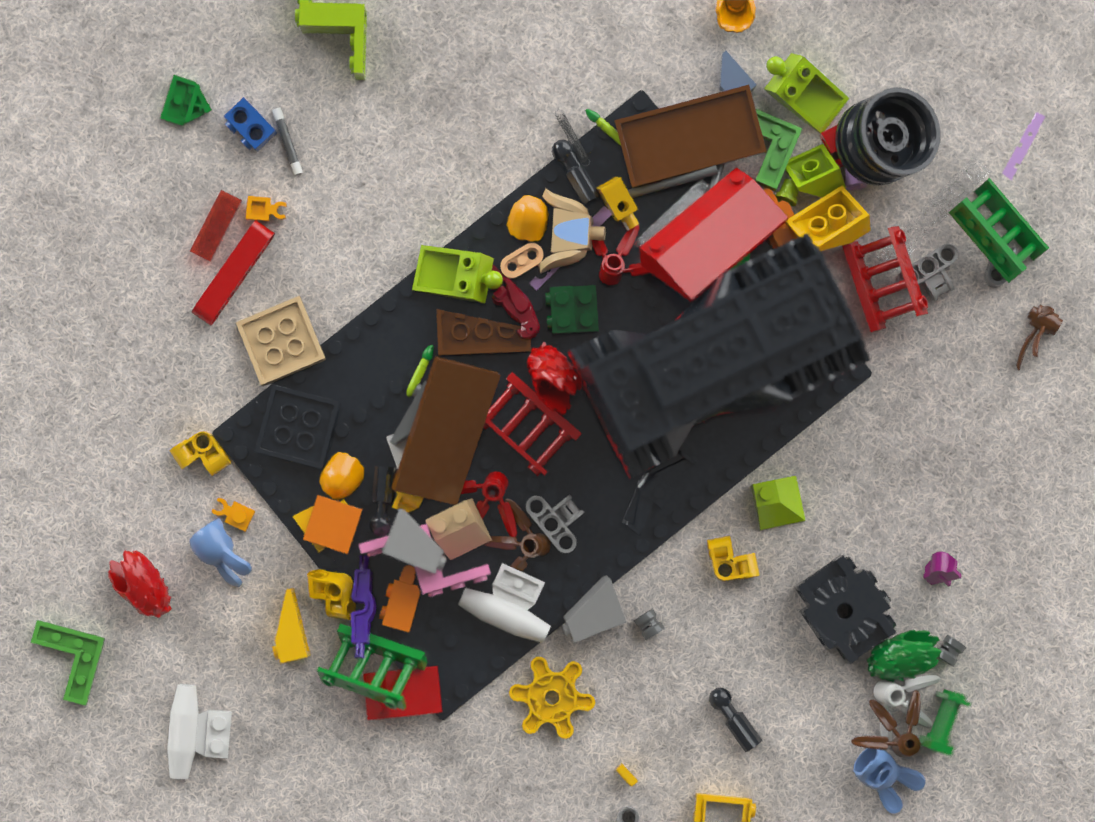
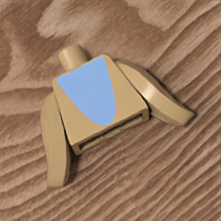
[538,188,606,274]

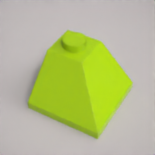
[785,144,846,197]
[751,476,806,530]

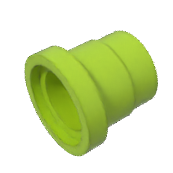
[775,179,799,206]

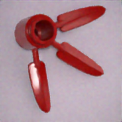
[592,224,651,285]
[461,472,517,537]

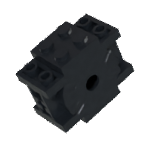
[794,555,897,664]

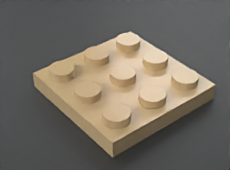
[236,296,326,387]

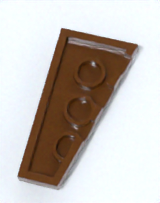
[436,309,531,356]

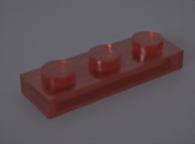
[190,190,242,262]

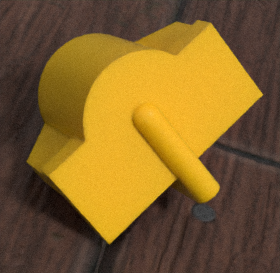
[392,491,423,513]

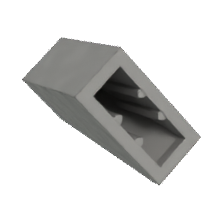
[382,509,446,574]
[562,575,626,643]

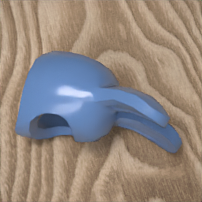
[189,518,252,587]
[854,748,926,813]

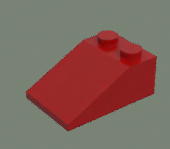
[363,666,442,720]

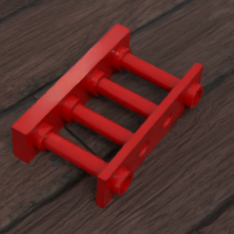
[842,226,928,332]
[483,372,582,476]

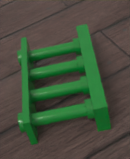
[948,178,1049,283]
[317,624,428,710]
[919,689,971,756]

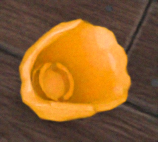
[716,0,756,33]
[507,195,549,242]
[319,452,364,500]

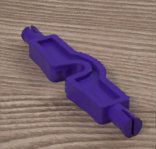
[351,555,376,659]

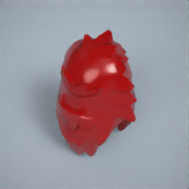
[527,342,581,415]
[108,551,172,618]

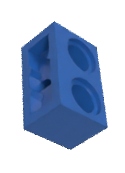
[224,97,277,152]

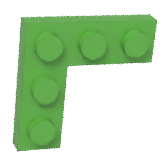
[755,108,802,192]
[31,620,105,706]

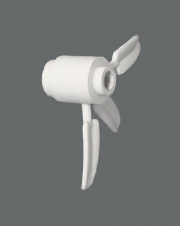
[874,675,941,748]

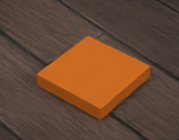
[303,495,363,554]

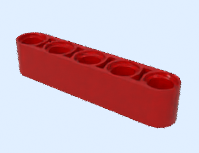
[191,220,275,326]

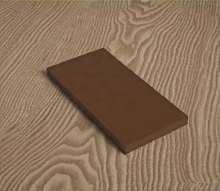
[615,85,767,188]
[392,357,501,505]

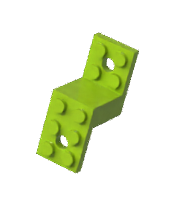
[295,0,367,80]

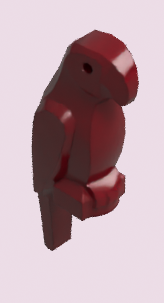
[491,265,540,339]

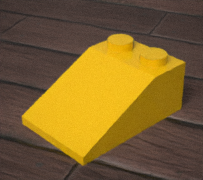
[786,186,871,251]
[272,588,311,664]

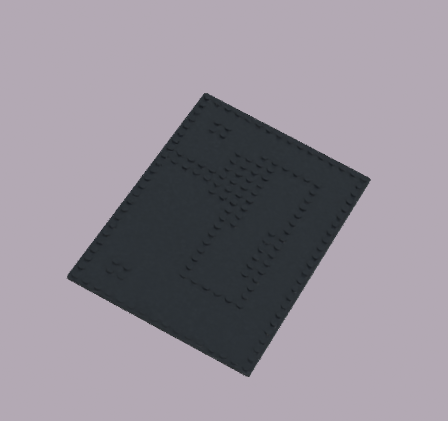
[212,90,872,720]

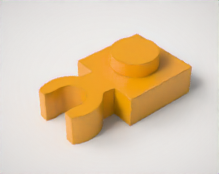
[246,196,287,222]
[212,498,256,532]

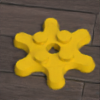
[509,656,595,739]

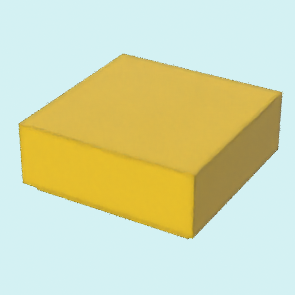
[616,763,638,787]

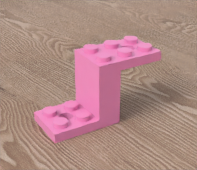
[359,524,491,597]

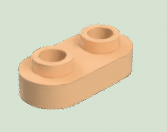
[501,243,544,279]

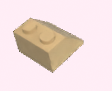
[425,498,492,560]

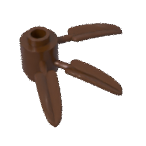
[1016,304,1063,370]
[483,499,551,572]
[851,690,921,758]

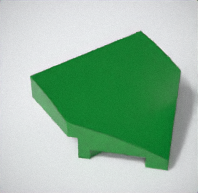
[159,75,212,126]

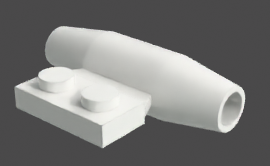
[458,563,551,643]
[167,684,232,779]

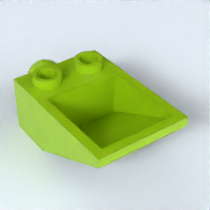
[764,53,850,134]
[412,245,503,303]

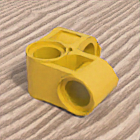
[169,431,232,476]
[707,535,760,581]
[307,569,356,620]

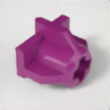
[923,551,962,587]

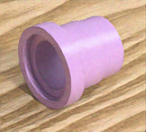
[845,168,867,190]

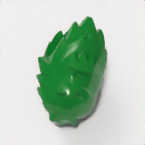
[866,630,941,682]

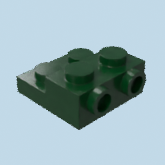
[545,285,599,335]

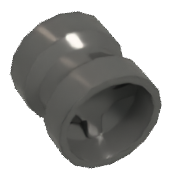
[633,609,665,640]
[938,635,966,667]

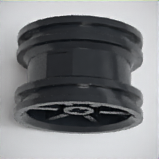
[835,87,941,186]

